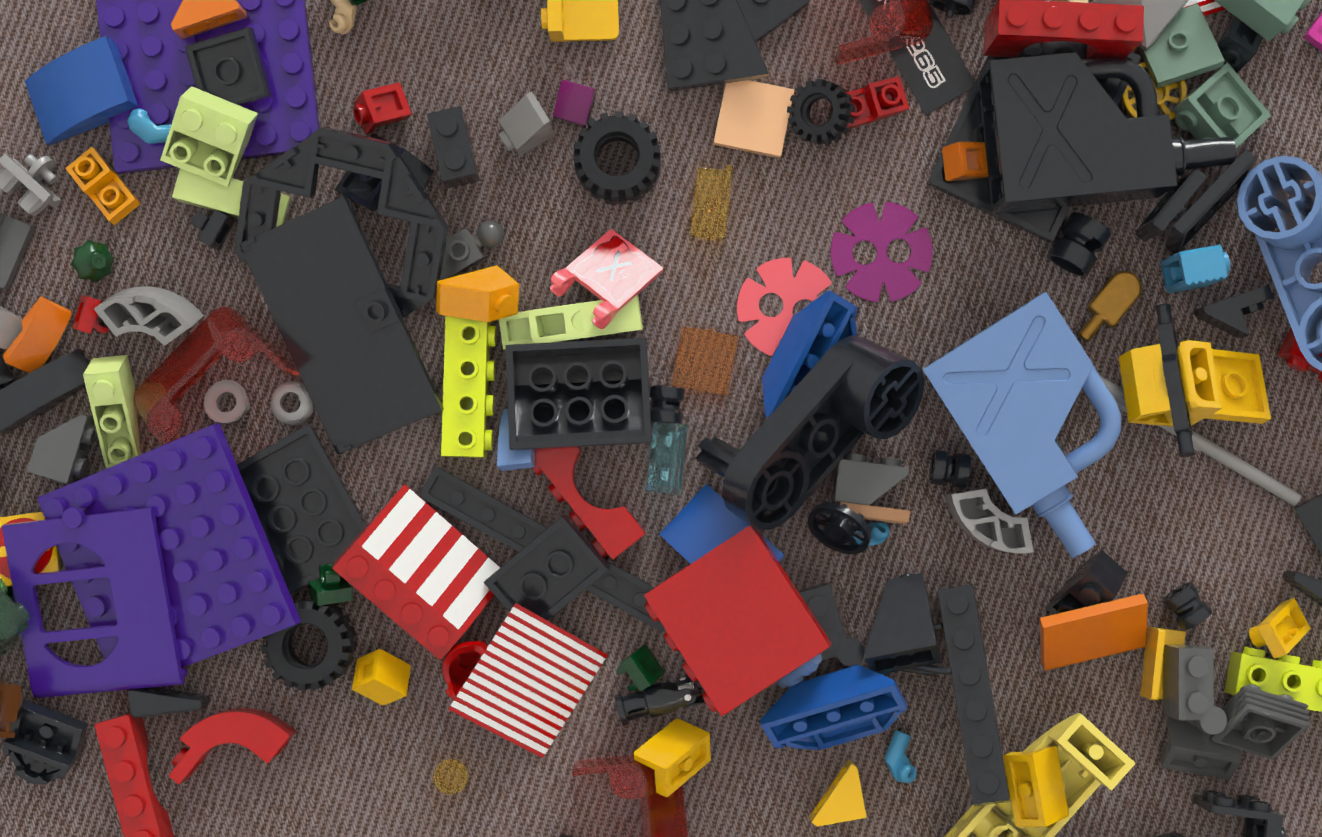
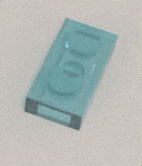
[646,422,688,495]

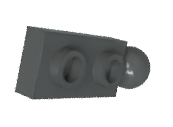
[440,220,504,280]

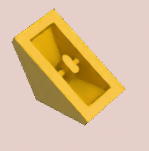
[809,759,867,827]

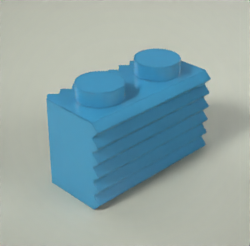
[1161,244,1230,294]

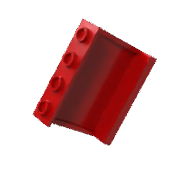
[644,525,832,717]

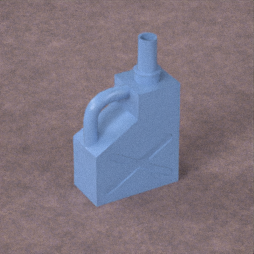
[923,292,1121,558]

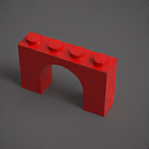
[983,0,1144,59]

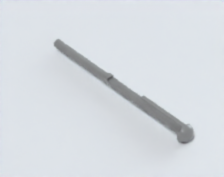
[1100,375,1301,506]

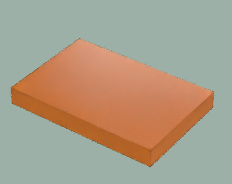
[1040,594,1148,671]

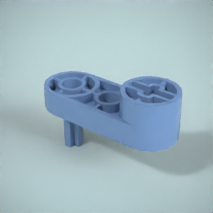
[1237,156,1322,372]

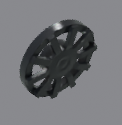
[808,501,872,554]

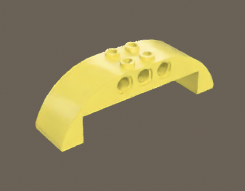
[944,713,1136,837]

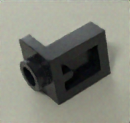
[1217,15,1263,73]

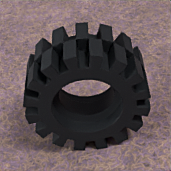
[787,79,855,145]

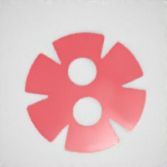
[737,258,832,356]

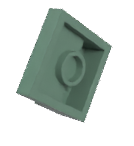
[1171,62,1271,148]

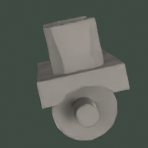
[0,153,62,216]

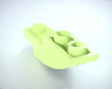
[499,295,643,349]

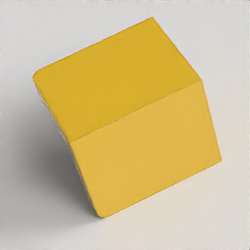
[352,649,411,705]

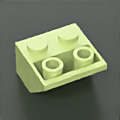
[160,86,258,187]

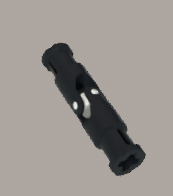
[615,676,705,726]

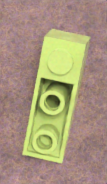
[83,355,141,469]

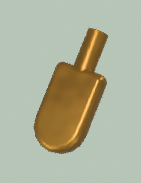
[1077,271,1142,343]

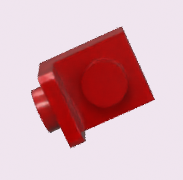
[353,82,412,135]

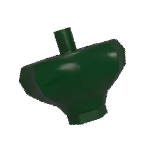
[70,239,114,283]

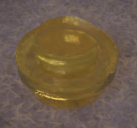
[433,759,468,795]

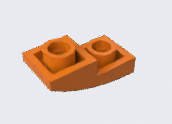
[3,296,72,373]

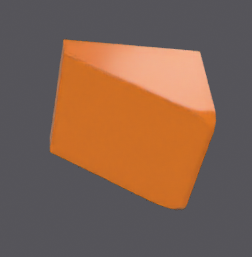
[942,142,989,181]

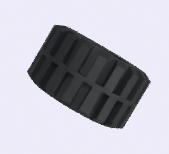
[573,111,661,205]
[261,600,357,691]

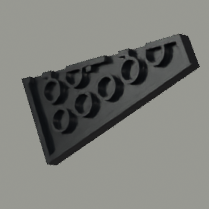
[660,0,771,91]

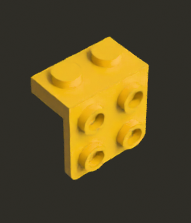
[541,0,619,42]

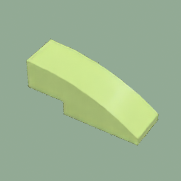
[172,168,291,227]

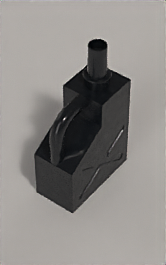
[978,52,1236,214]

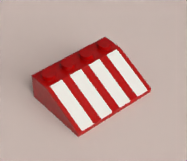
[332,484,500,660]

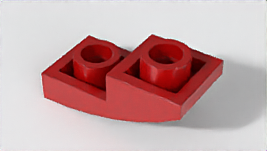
[829,76,910,129]

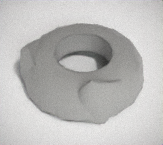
[203,380,251,425]
[270,381,315,425]

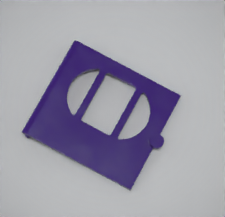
[2,507,187,698]

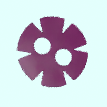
[831,202,933,302]

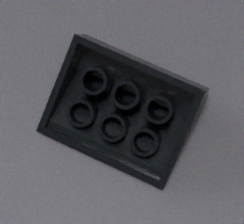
[505,338,652,450]

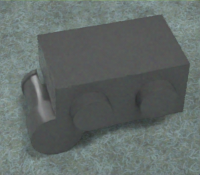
[1163,645,1227,735]

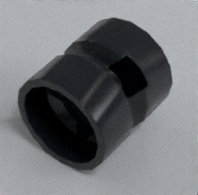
[1047,212,1112,277]

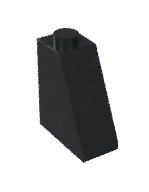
[864,573,942,674]

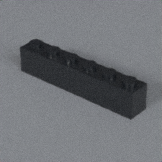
[937,584,1011,806]

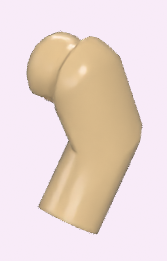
[329,0,357,34]

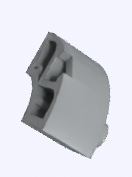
[94,286,204,346]
[945,489,1034,554]

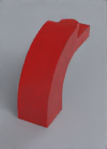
[168,708,297,785]

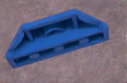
[762,290,857,418]
[760,665,907,750]

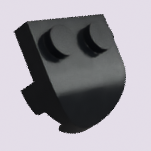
[3,699,88,785]

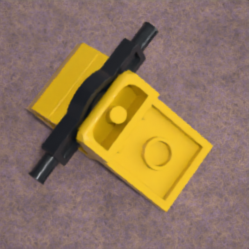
[1118,303,1271,457]

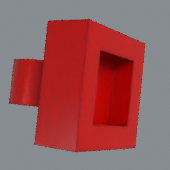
[71,295,109,334]

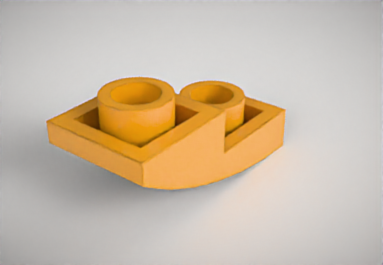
[65,146,141,225]

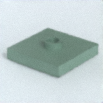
[1138,4,1225,89]

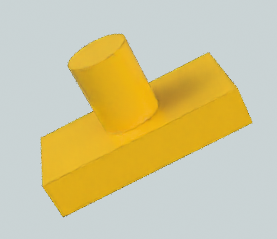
[1249,598,1311,659]

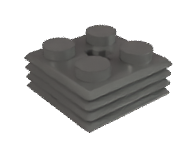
[1211,685,1311,760]

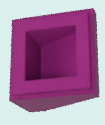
[553,79,596,127]

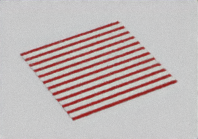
[448,603,608,758]

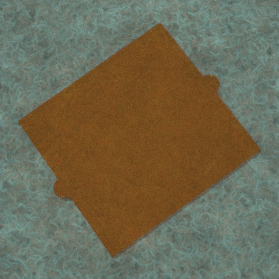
[672,326,738,396]

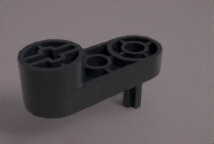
[696,335,924,530]

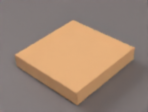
[713,80,795,158]

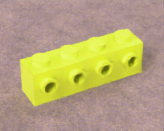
[441,316,496,458]
[1224,647,1322,712]

